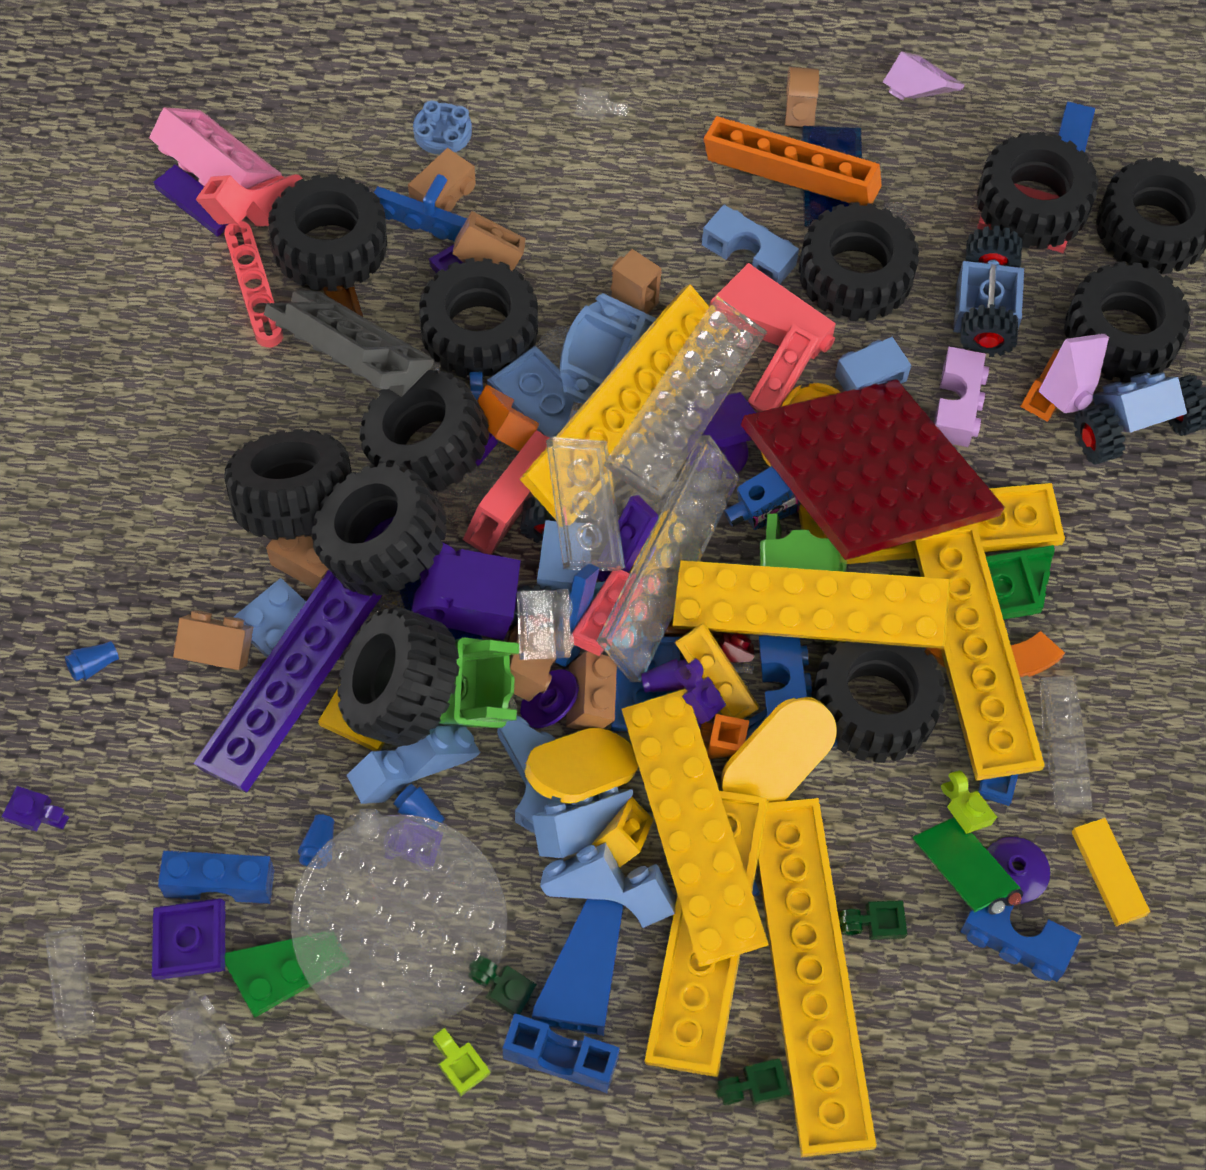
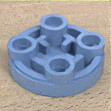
[413,100,472,155]

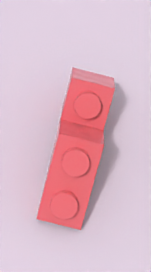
[196,174,303,227]

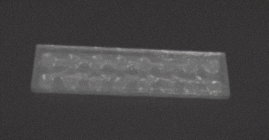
[603,296,767,504]
[596,435,740,682]

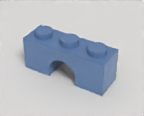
[702,205,799,284]

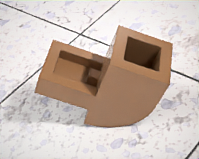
[785,67,819,128]

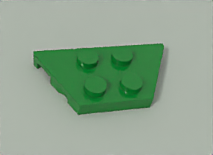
[986,545,1055,620]

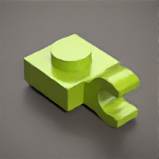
[941,770,997,834]
[433,1028,491,1096]

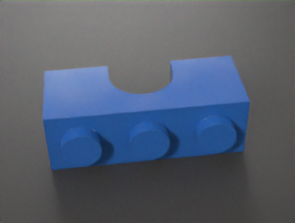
[759,635,812,718]
[158,851,275,904]
[960,897,1081,982]
[502,1013,620,1093]

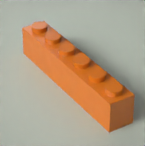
[703,116,882,206]

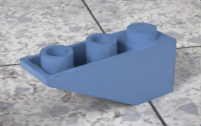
[532,787,633,858]

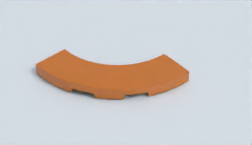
[925,631,1065,677]

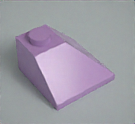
[883,51,965,100]
[1038,334,1109,413]

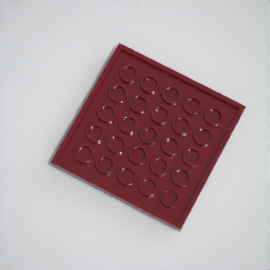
[741,379,1005,560]

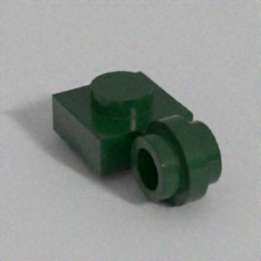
[839,900,907,940]
[468,956,537,1016]
[716,1058,790,1106]

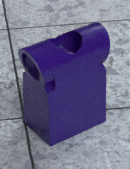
[412,542,521,640]

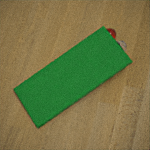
[912,817,1023,914]

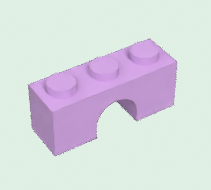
[934,347,989,447]

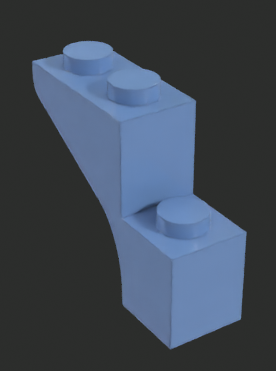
[497,715,561,834]
[347,725,480,804]
[540,842,676,928]

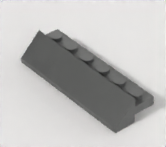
[264,290,434,397]

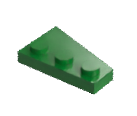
[225,930,350,1018]

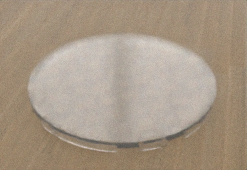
[291,815,507,1032]

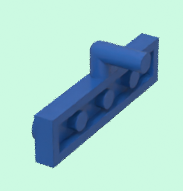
[374,174,467,242]

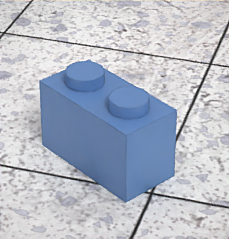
[835,337,911,391]

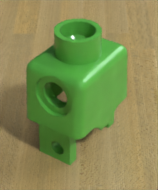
[760,514,847,572]
[439,638,519,728]

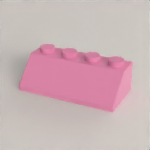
[149,107,282,189]

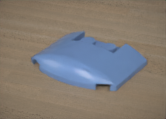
[560,293,657,403]

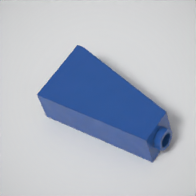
[532,899,623,1036]

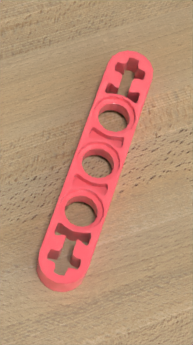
[224,221,283,348]

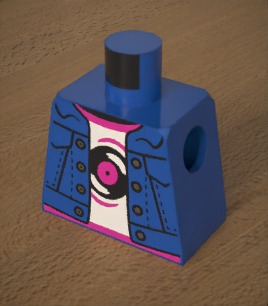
[724,466,799,530]

